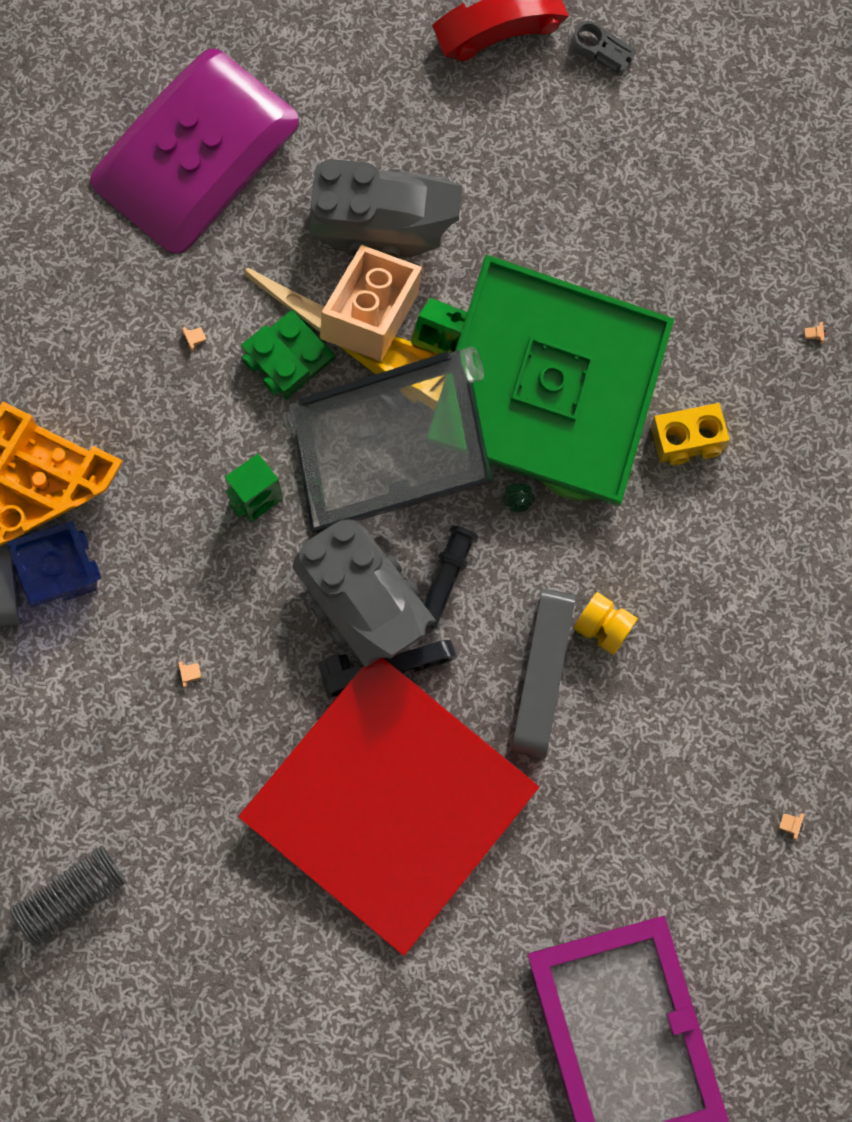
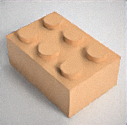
[320,245,422,361]

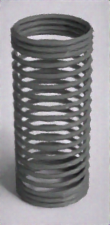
[10,846,127,946]

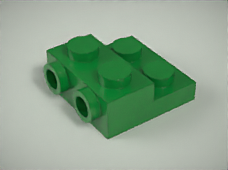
[241,310,335,400]

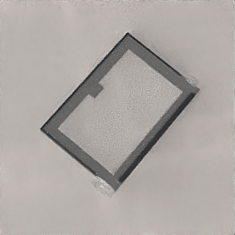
[283,346,493,533]

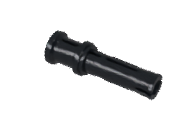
[424,525,479,630]

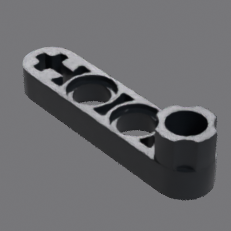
[318,640,457,697]

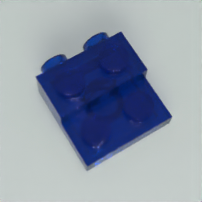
[7,521,101,608]

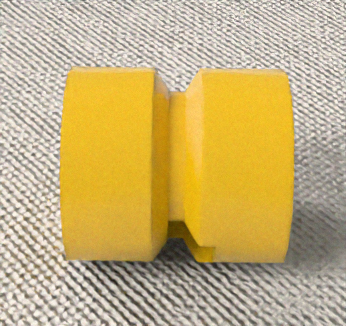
[573,592,638,656]

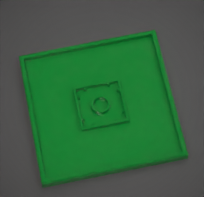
[426,254,674,507]

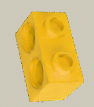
[650,403,730,465]

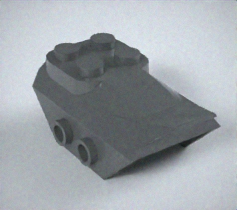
[310,159,462,258]
[292,519,436,667]

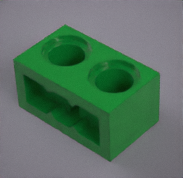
[224,453,283,523]

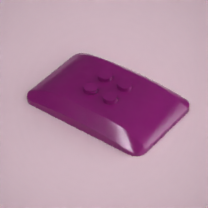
[90,49,299,254]

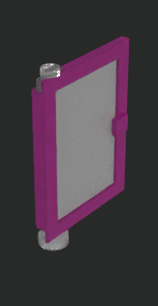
[527,915,729,1122]

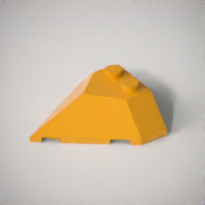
[0,402,123,546]

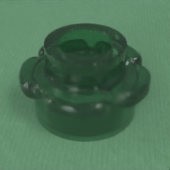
[502,483,536,512]

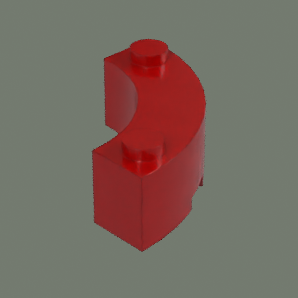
[432,0,569,61]

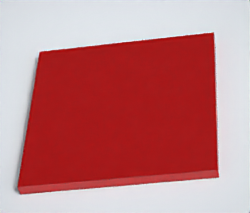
[238,657,540,956]

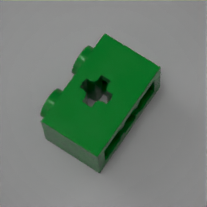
[411,298,467,355]

